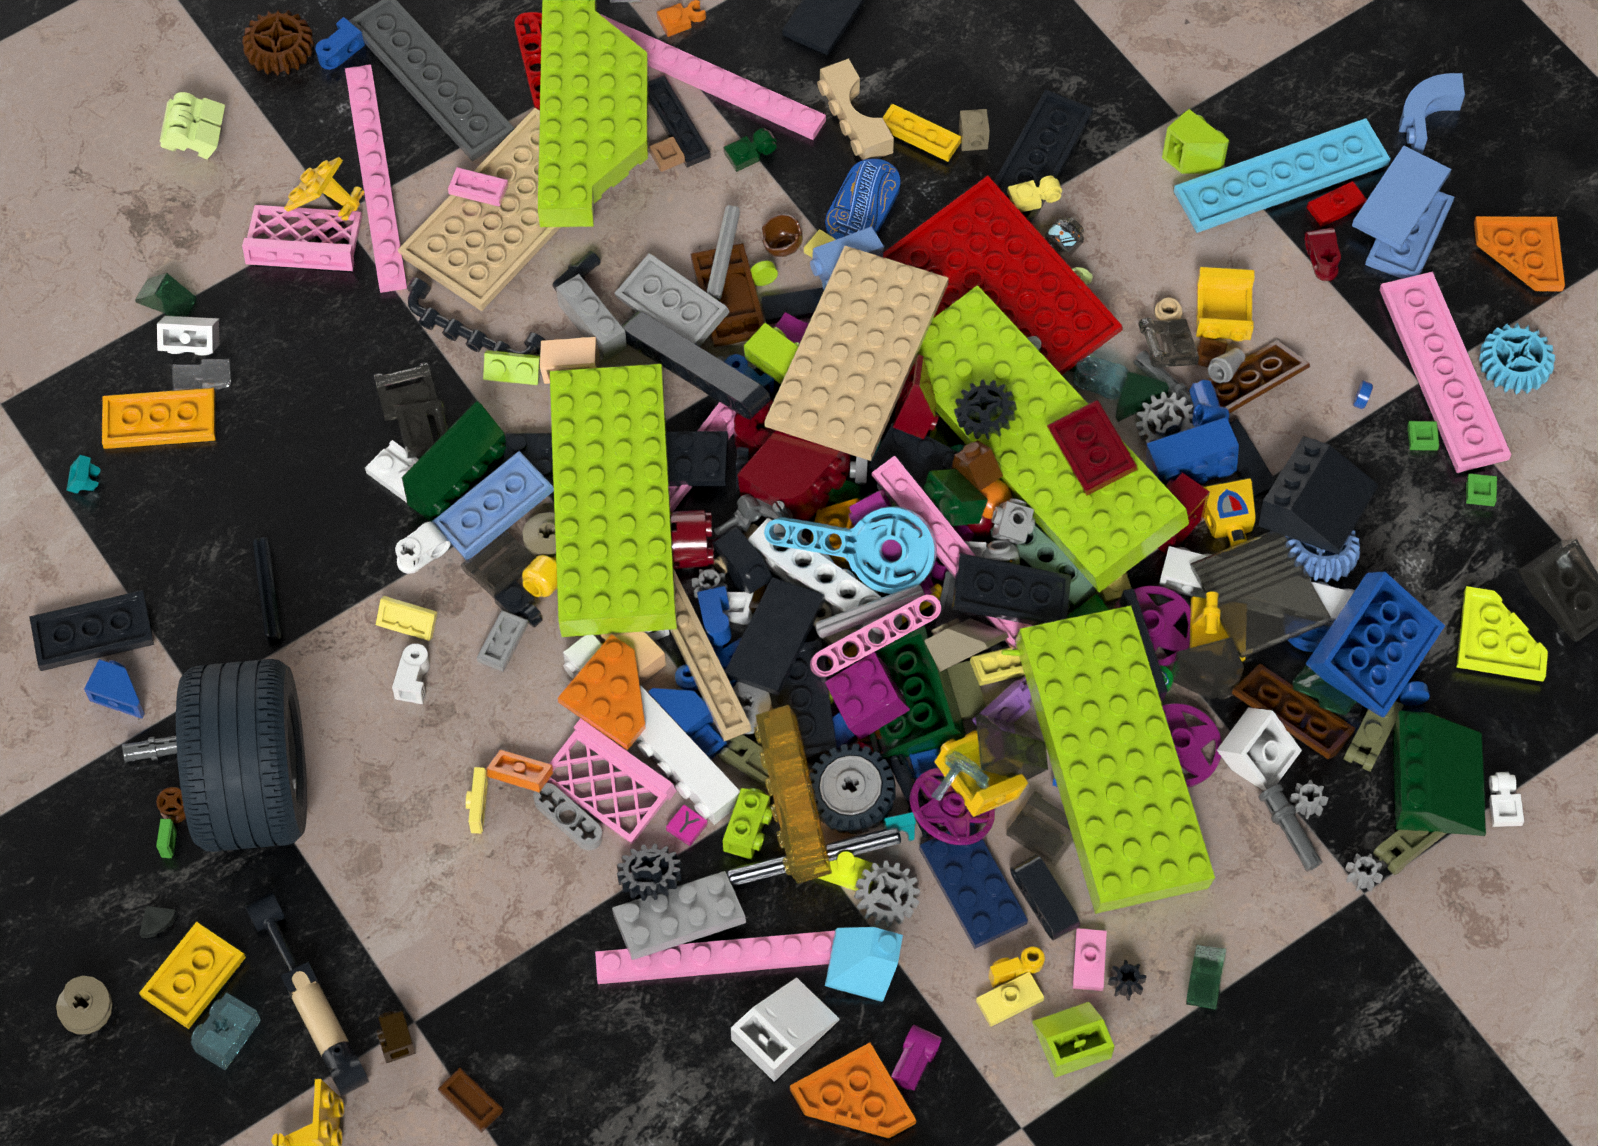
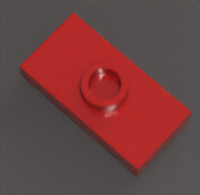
[1307,181,1367,227]

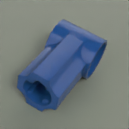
[1189,380,1229,427]

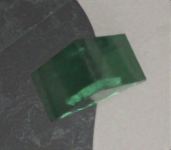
[135,273,197,317]
[1115,372,1169,422]

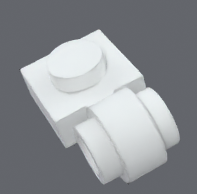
[1489,772,1524,827]

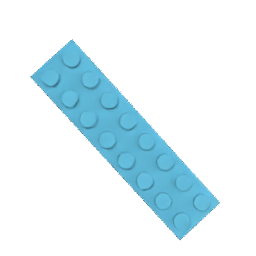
[1174,118,1390,233]

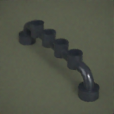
[407,277,546,355]

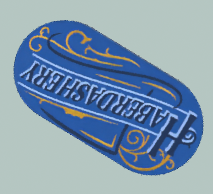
[825,159,900,240]

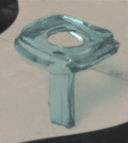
[931,751,990,801]

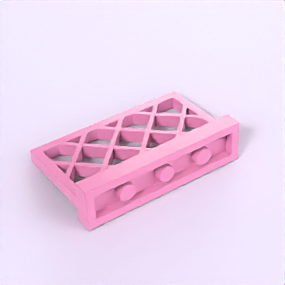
[242,205,362,271]
[547,718,676,844]

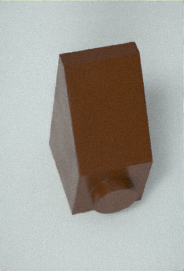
[951,440,1003,491]

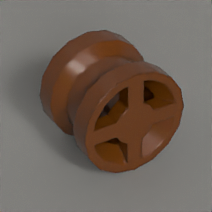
[156,787,186,823]

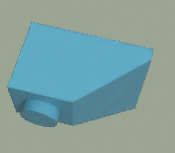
[825,927,903,1002]

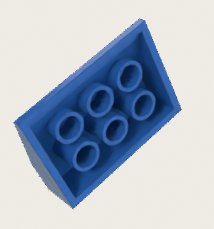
[1306,572,1445,717]

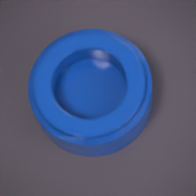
[1353,380,1373,409]
[1399,681,1429,706]

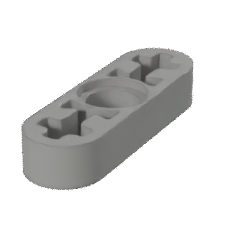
[533,783,603,850]

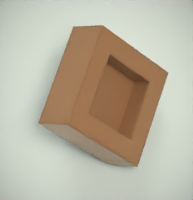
[649,137,685,172]

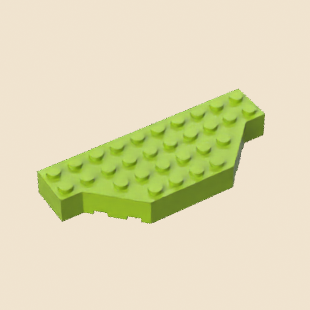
[538,0,648,227]

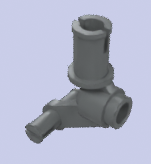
[713,494,793,537]

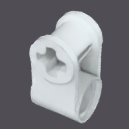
[395,521,451,574]

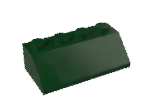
[401,401,506,522]

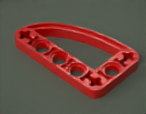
[515,12,542,111]

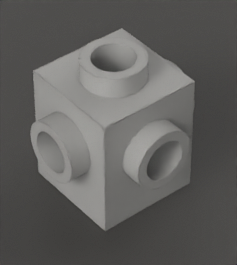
[991,499,1035,545]

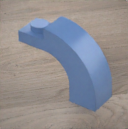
[1399,73,1465,154]

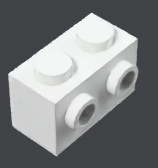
[157,316,219,355]

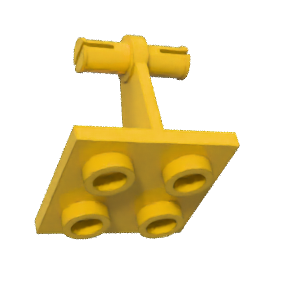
[284,157,364,221]
[1189,592,1247,661]
[271,1079,344,1146]

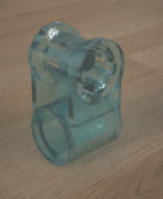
[1073,354,1129,400]

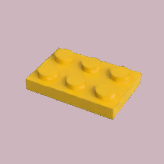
[139,922,246,1029]

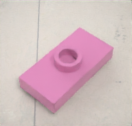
[448,167,508,207]
[1072,928,1107,991]

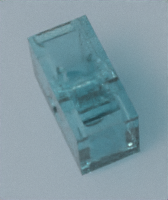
[191,993,261,1071]

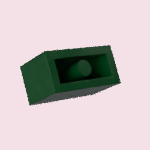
[923,469,988,526]

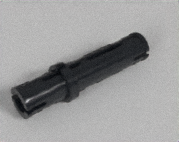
[887,754,940,838]

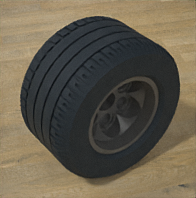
[176,659,307,852]

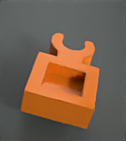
[657,0,706,37]

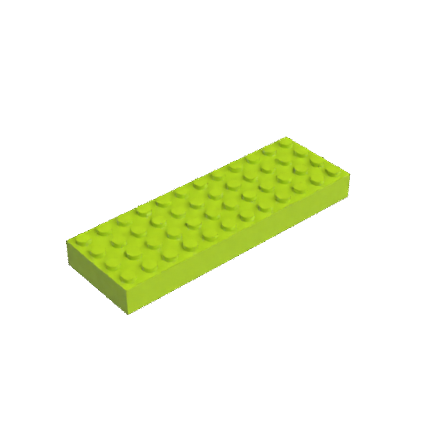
[913,285,1189,592]

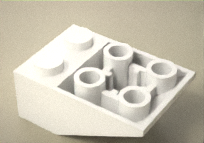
[731,978,839,1081]

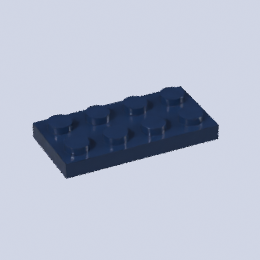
[919,823,1028,949]

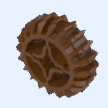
[242,9,314,76]

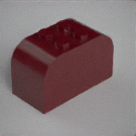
[737,430,851,521]

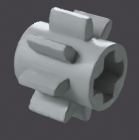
[692,567,727,598]
[1289,780,1328,819]
[1345,854,1383,892]

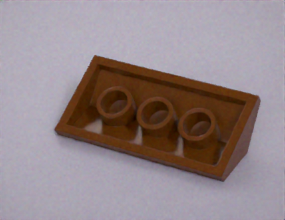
[1188,340,1310,414]
[1232,664,1356,759]

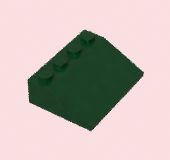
[849,626,967,761]
[1393,711,1486,836]

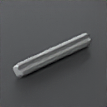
[707,205,740,300]
[815,585,925,638]

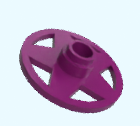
[1113,586,1191,666]
[1162,703,1222,788]
[910,768,995,845]

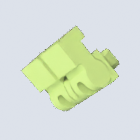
[159,92,225,160]

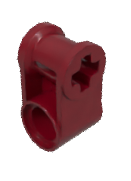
[1305,228,1341,281]

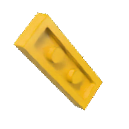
[883,104,961,161]

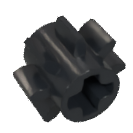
[1108,960,1147,1000]

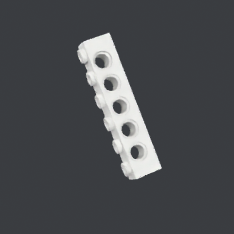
[748,518,902,644]

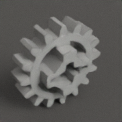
[1136,392,1195,444]
[854,861,920,927]

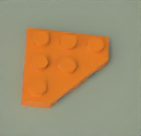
[1474,216,1565,291]
[558,634,646,750]
[790,1043,916,1138]

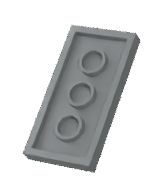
[614,253,730,347]
[612,871,746,960]

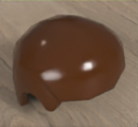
[762,214,803,257]

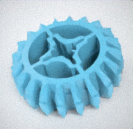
[1479,323,1555,395]

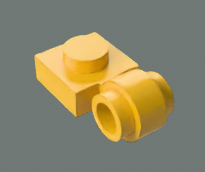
[988,946,1045,988]

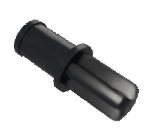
[552,250,601,292]

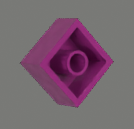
[825,652,910,740]

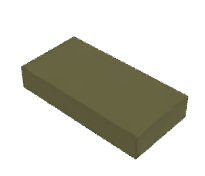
[947,661,986,721]

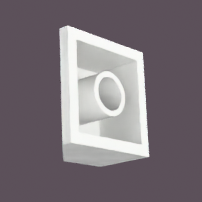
[1217,708,1302,791]

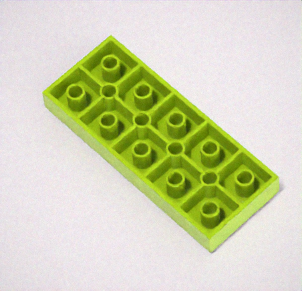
[550,364,677,637]
[1015,606,1215,914]

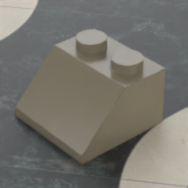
[924,618,1009,672]

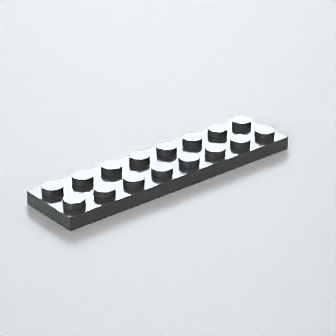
[349,0,514,162]

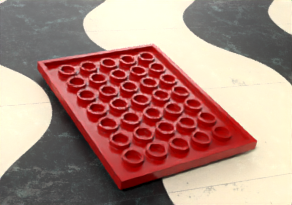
[883,176,1123,375]

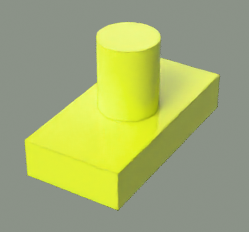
[813,852,879,893]

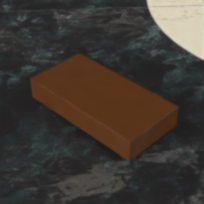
[438,1068,503,1133]

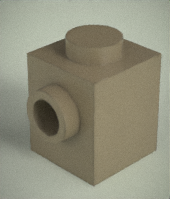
[959,109,990,151]

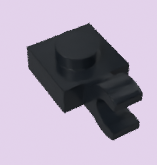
[494,580,543,628]

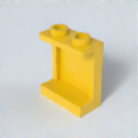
[1196,267,1254,341]
[935,729,1028,817]

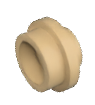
[1155,298,1182,324]

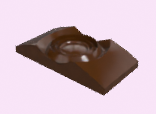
[690,243,765,347]

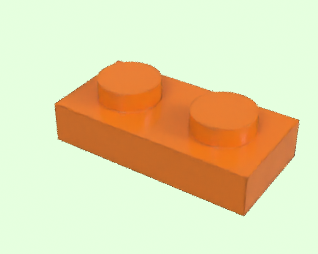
[486,750,553,792]

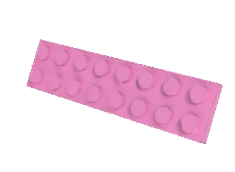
[1380,272,1511,473]

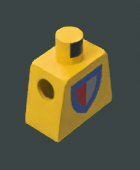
[1204,478,1255,548]

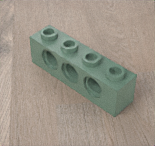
[990,525,1096,612]

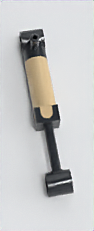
[245,892,369,1096]

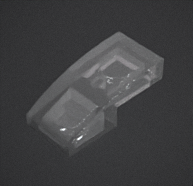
[172,359,231,391]

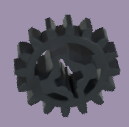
[954,379,1017,440]
[617,844,682,901]

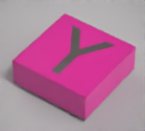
[666,805,708,846]

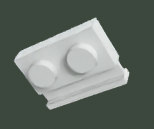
[365,440,419,503]

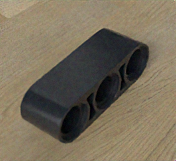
[1010,854,1080,941]

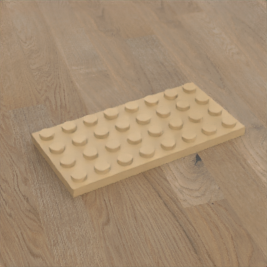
[398,108,561,311]
[765,246,948,461]

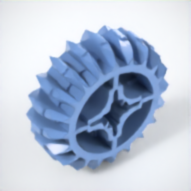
[1282,530,1360,583]

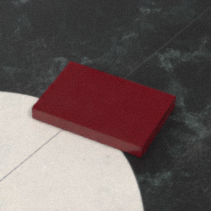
[1047,399,1138,496]

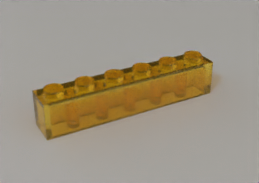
[754,705,832,884]

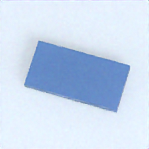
[1352,146,1451,250]
[1365,191,1454,279]
[432,451,554,561]

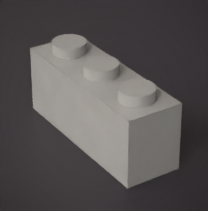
[556,274,627,362]

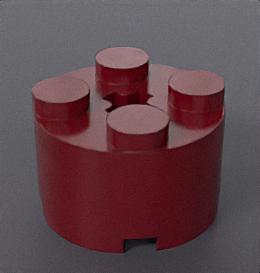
[734,401,776,460]
[671,510,714,569]

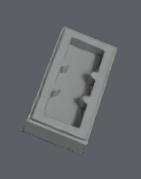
[477,610,528,672]

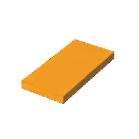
[102,388,216,449]

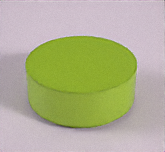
[750,261,778,286]

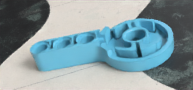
[764,506,937,594]

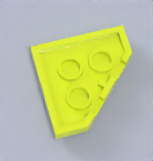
[1457,586,1548,681]

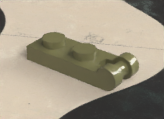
[1344,701,1404,772]
[718,735,802,800]
[1373,830,1446,875]

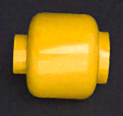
[522,555,557,597]

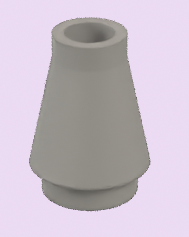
[1208,348,1245,383]

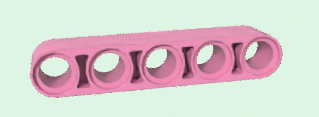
[810,595,941,677]

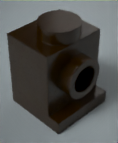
[376,1011,416,1063]

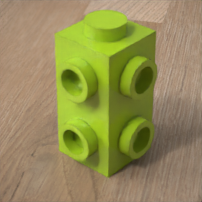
[723,788,774,860]

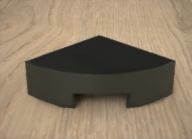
[140,906,177,938]

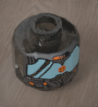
[1044,217,1084,258]

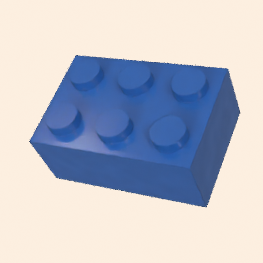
[1146,417,1239,486]

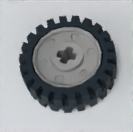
[807,744,896,834]

